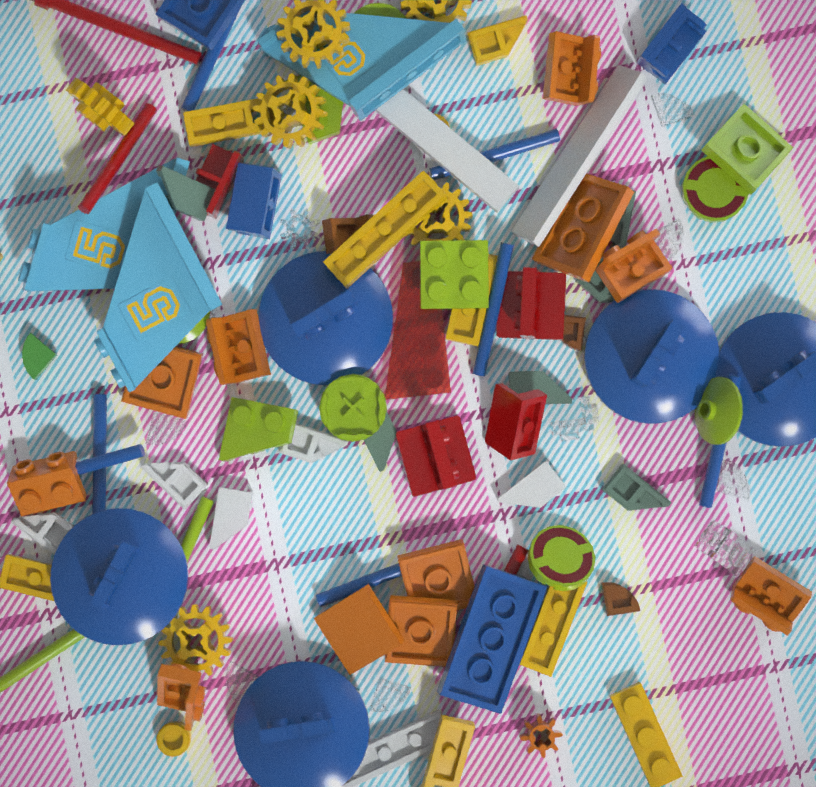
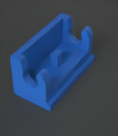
[637,3,707,85]
[226,163,282,239]

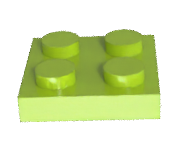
[701,103,794,195]
[420,240,489,309]

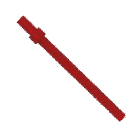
[31,0,202,65]

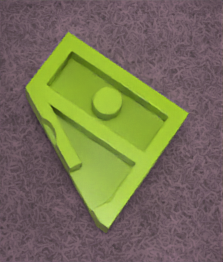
[219,397,298,462]

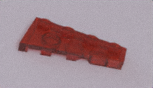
[385,261,451,400]

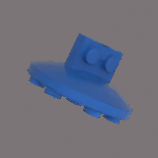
[259,251,393,386]
[584,289,719,424]
[715,312,816,447]
[50,508,188,645]
[233,661,370,787]

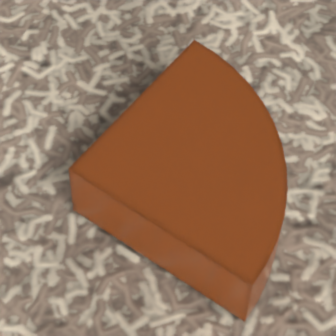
[560,315,586,351]
[601,582,641,616]

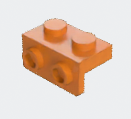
[543,31,601,106]
[595,228,673,303]
[206,309,271,385]
[7,451,87,516]
[730,556,812,636]
[157,664,206,731]

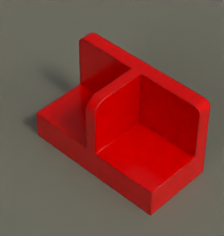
[195,144,244,219]
[485,383,547,461]

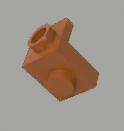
[322,214,374,254]

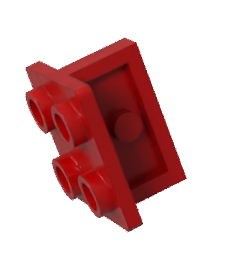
[496,267,567,340]
[395,416,477,497]

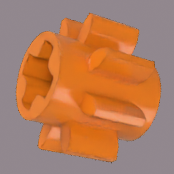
[519,713,563,758]

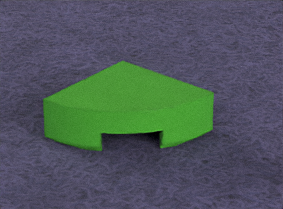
[22,333,57,380]

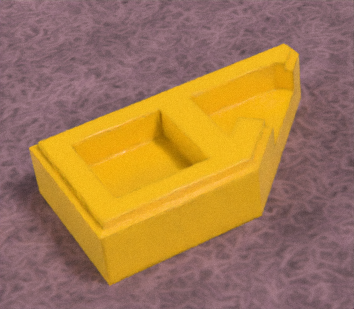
[467,15,528,66]

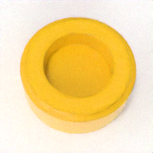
[156,721,192,757]

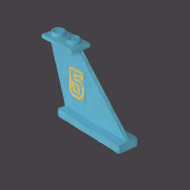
[257,11,466,121]
[18,157,190,292]
[94,182,223,392]

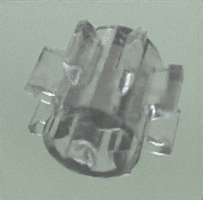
[280,208,320,250]

